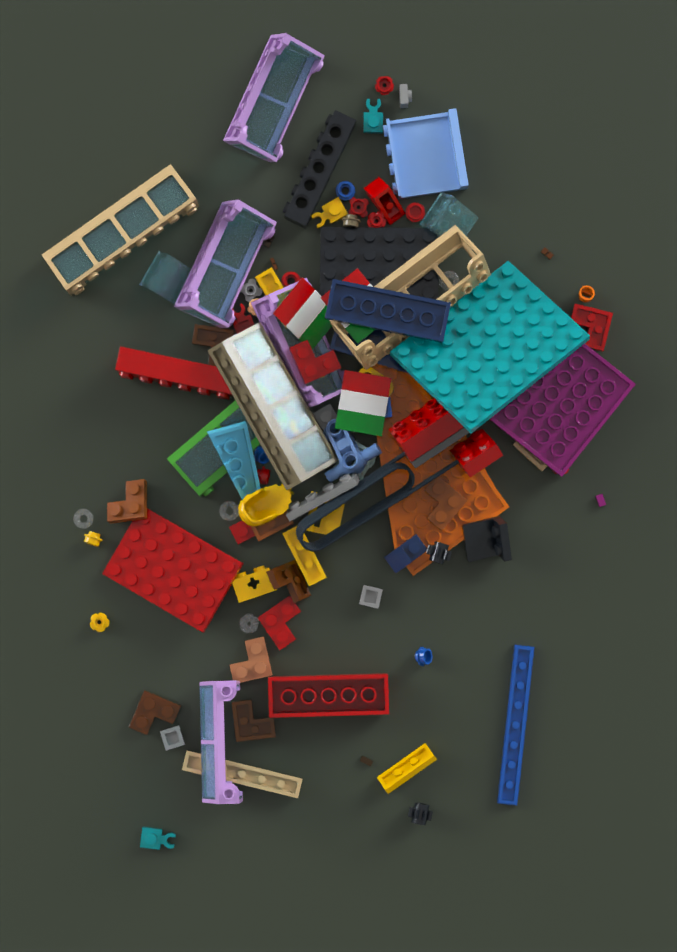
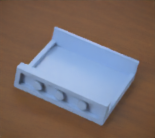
[383,108,469,200]

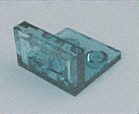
[419,192,478,236]
[139,251,191,305]

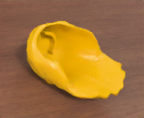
[238,484,292,527]

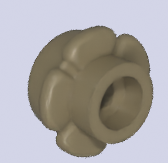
[342,214,361,228]

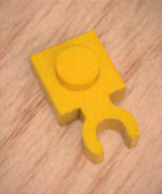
[311,197,348,228]

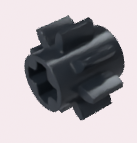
[426,541,452,564]
[408,802,433,825]

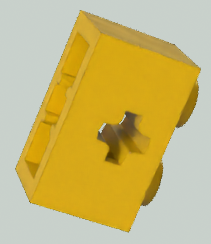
[232,565,277,603]

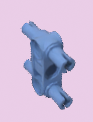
[323,419,382,483]

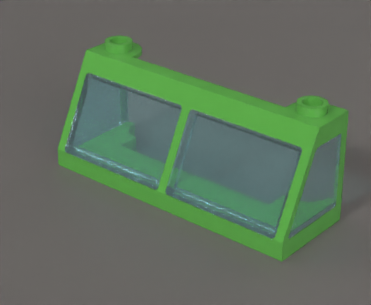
[167,381,290,497]

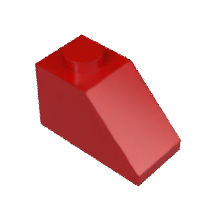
[364,177,406,225]

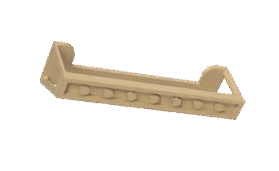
[329,225,491,370]

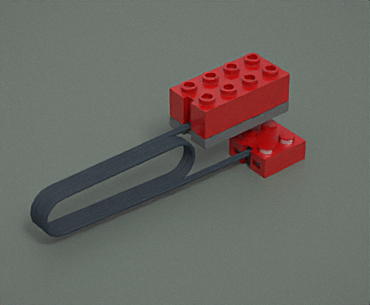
[296,399,503,552]

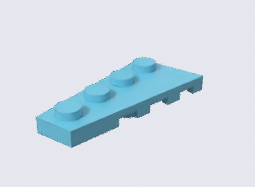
[207,421,261,500]

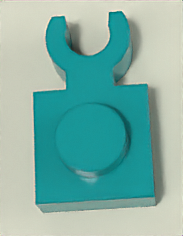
[363,99,383,134]
[140,827,176,850]

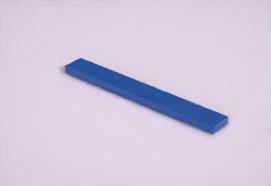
[497,645,535,806]

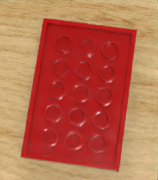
[102,508,244,633]

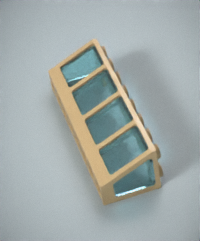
[42,164,199,296]

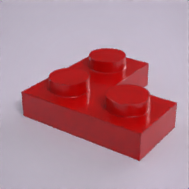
[571,303,613,352]
[289,340,341,384]
[258,596,301,650]

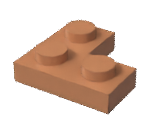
[230,637,273,683]

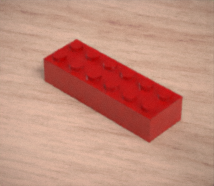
[115,346,234,400]
[268,673,389,718]

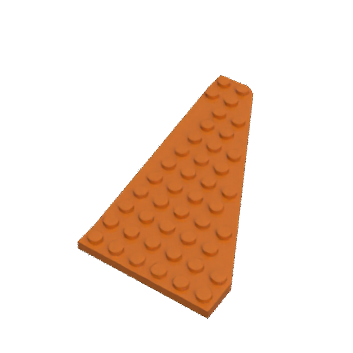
[366,364,509,576]

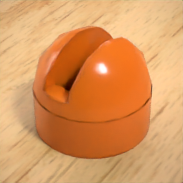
[578,285,595,303]

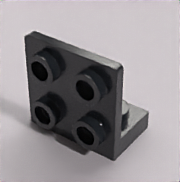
[462,516,512,562]

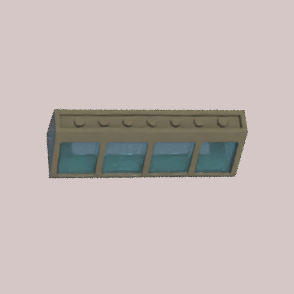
[208,322,339,490]

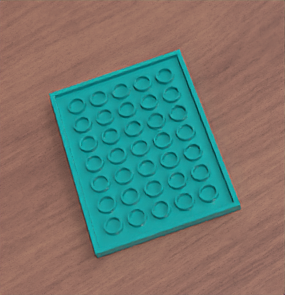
[390,261,590,433]

